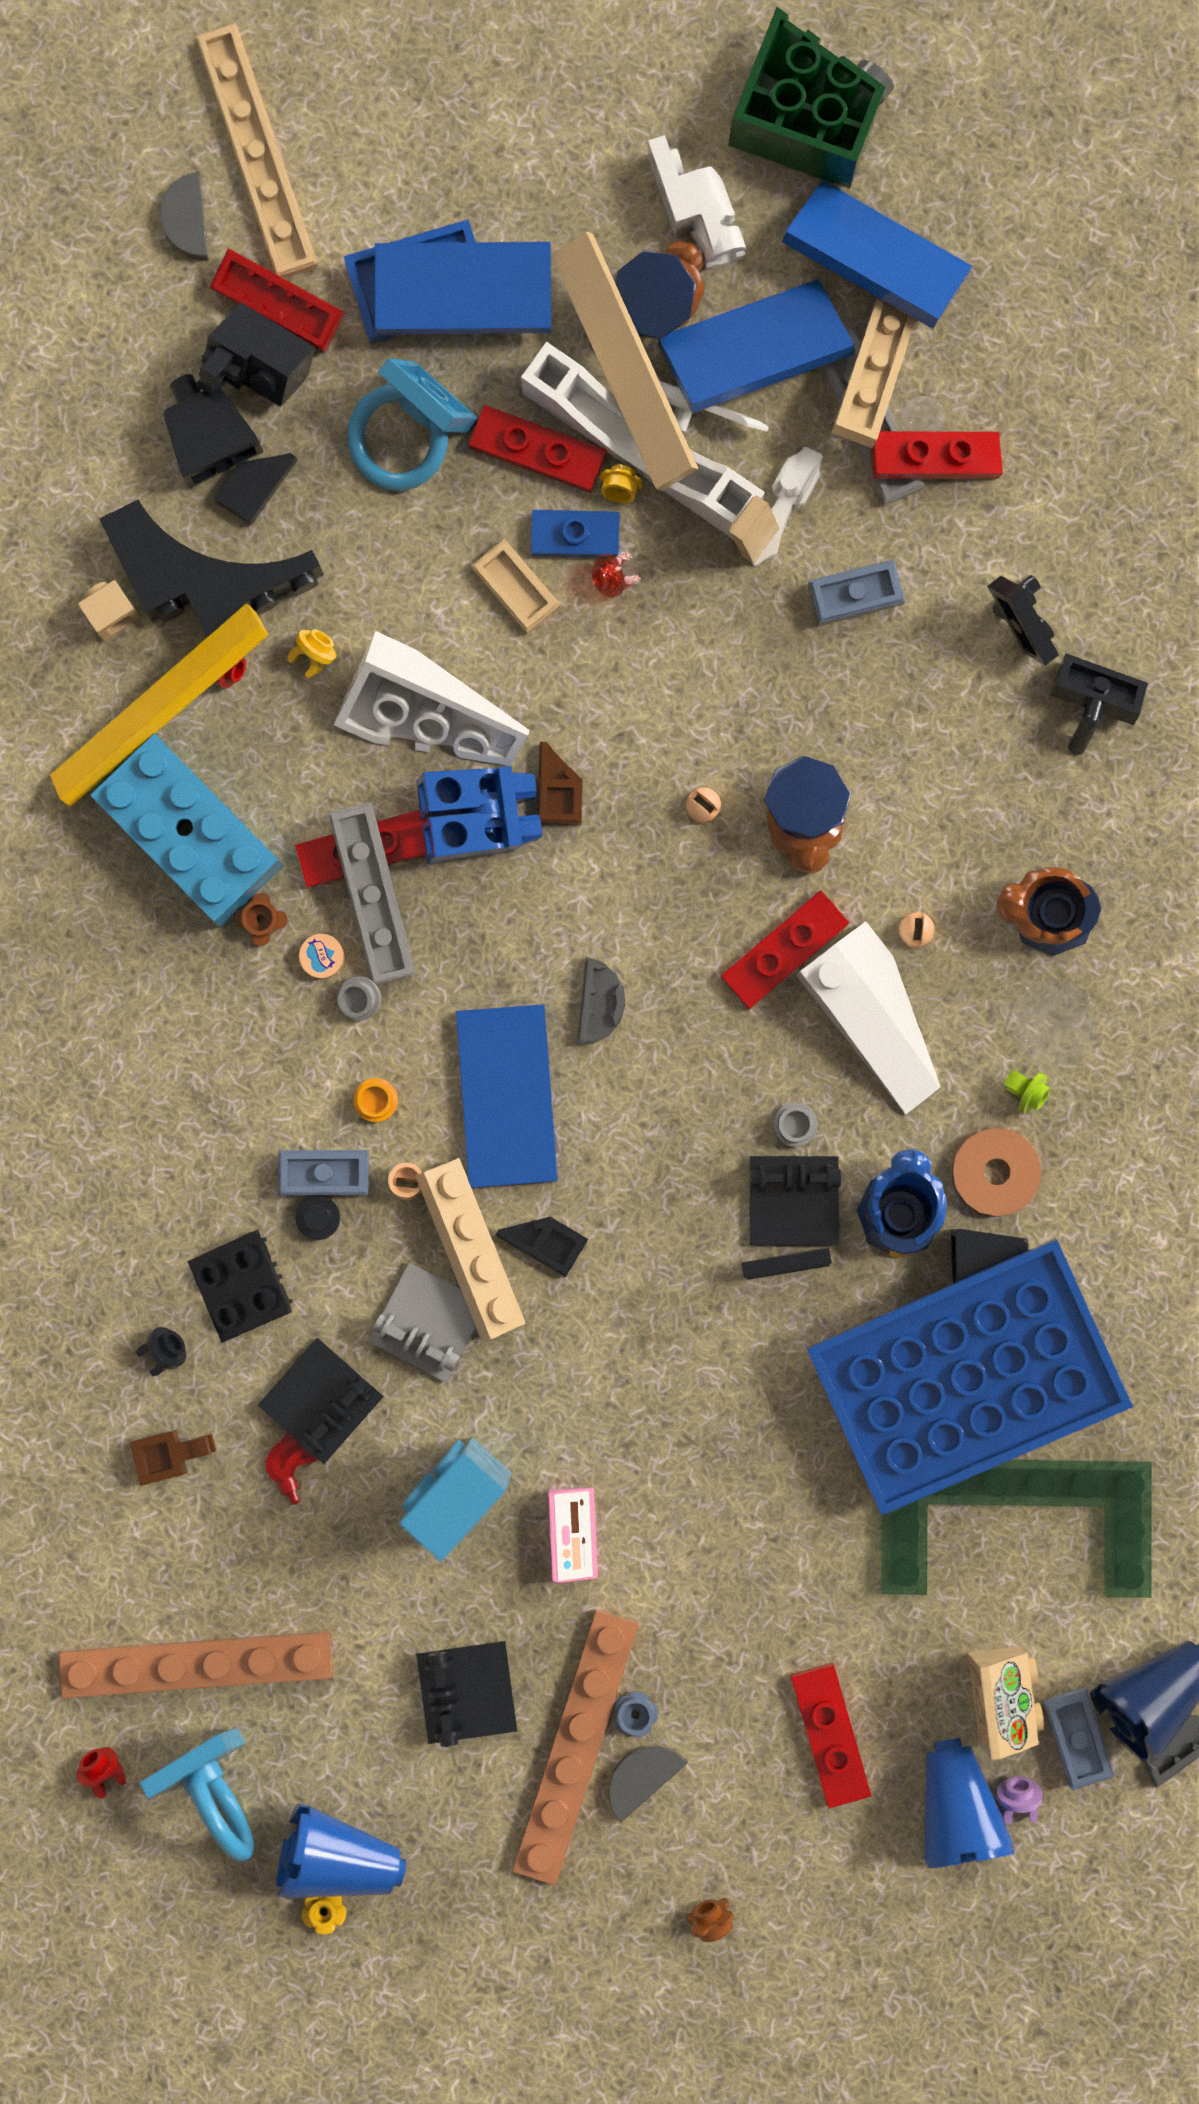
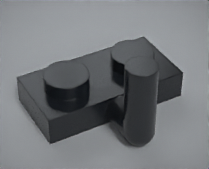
[987,575,1059,666]
[1051,653,1148,755]

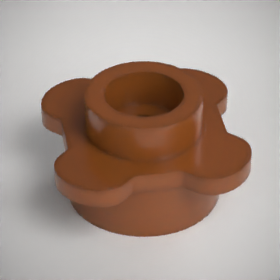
[234,893,288,946]
[687,1898,734,1942]

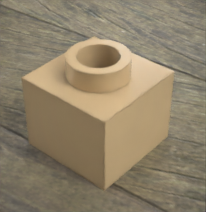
[78,579,141,642]

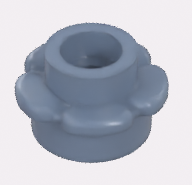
[614,1692,658,1737]

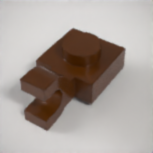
[130,1429,216,1486]

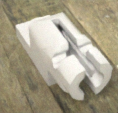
[647,135,746,268]

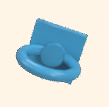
[347,358,479,491]
[140,1728,254,1862]

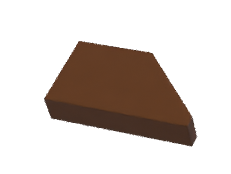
[538,742,583,825]

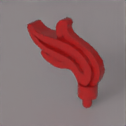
[265,1431,318,1505]

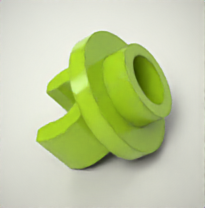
[1003,1069,1051,1114]

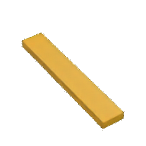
[50,603,269,807]

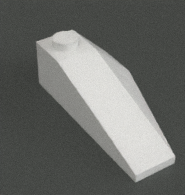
[334,631,529,766]
[797,922,940,1115]

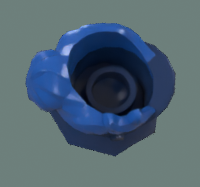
[856,1149,947,1258]

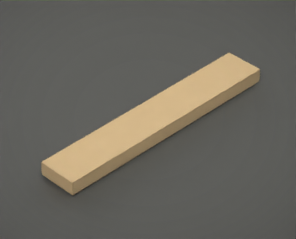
[195,23,319,279]
[551,231,698,491]

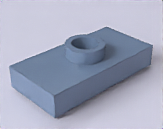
[808,559,905,626]
[278,1150,369,1195]
[1042,1687,1115,1790]

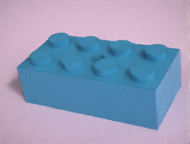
[90,733,284,927]
[399,1437,512,1562]

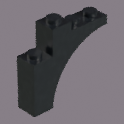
[99,499,324,637]

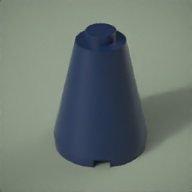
[1090,1641,1199,1763]

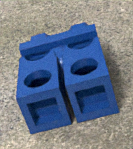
[416,766,543,864]

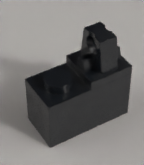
[197,303,315,407]

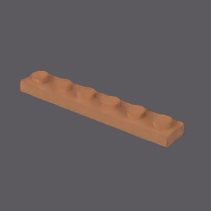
[513,1609,639,1886]
[59,1631,333,1698]

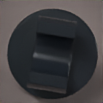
[136,1327,186,1376]

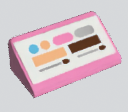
[549,1487,598,1583]

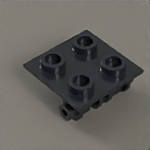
[750,1156,841,1245]
[187,1229,293,1343]
[258,1338,384,1464]
[416,1641,518,1747]

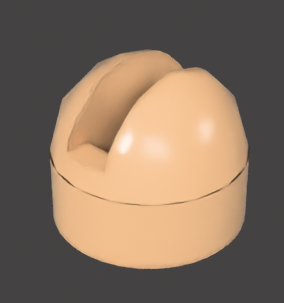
[686,787,721,824]
[898,912,935,948]
[388,1163,422,1200]

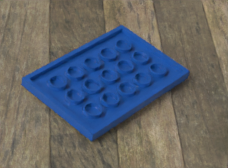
[807,1238,1133,1516]

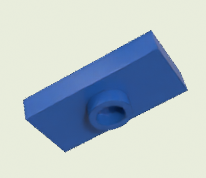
[531,509,620,558]

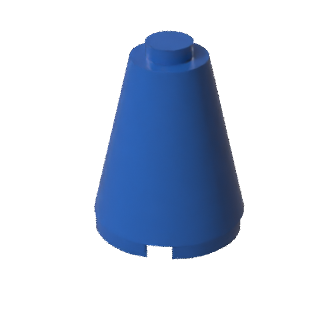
[924,1738,1014,1869]
[276,1803,406,1899]

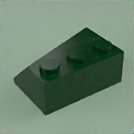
[728,6,886,189]

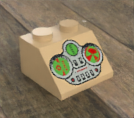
[968,1646,1044,1760]

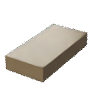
[729,495,780,564]
[471,539,561,635]

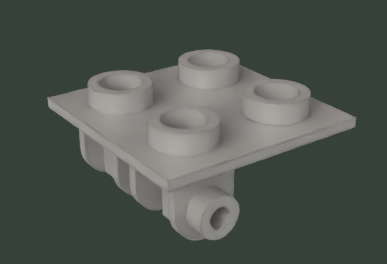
[368,1262,476,1383]

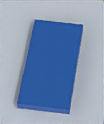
[782,180,972,329]
[375,242,551,334]
[658,279,854,413]
[456,1004,558,1188]

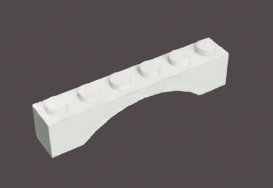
[521,342,765,539]

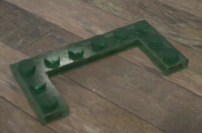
[881,1459,1152,1598]

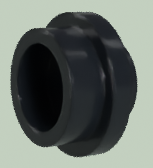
[295,1195,341,1240]

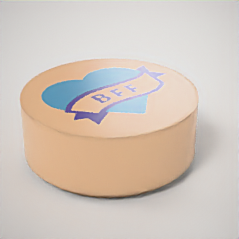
[299,934,345,979]

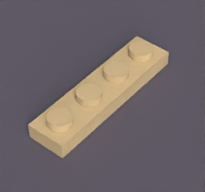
[831,297,916,448]
[415,1158,525,1342]

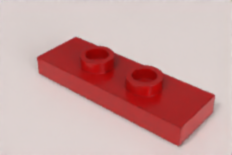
[209,248,346,352]
[469,405,607,493]
[870,431,1003,479]
[295,810,426,888]
[720,890,850,1010]
[790,1662,872,1809]

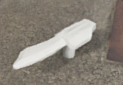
[659,381,769,432]
[752,446,823,566]

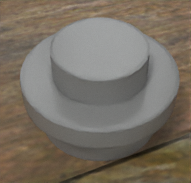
[337,976,381,1021]
[773,1103,818,1147]

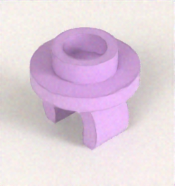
[997,1776,1043,1824]

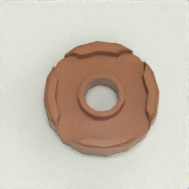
[951,1128,1041,1216]

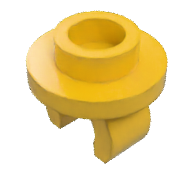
[287,629,336,678]

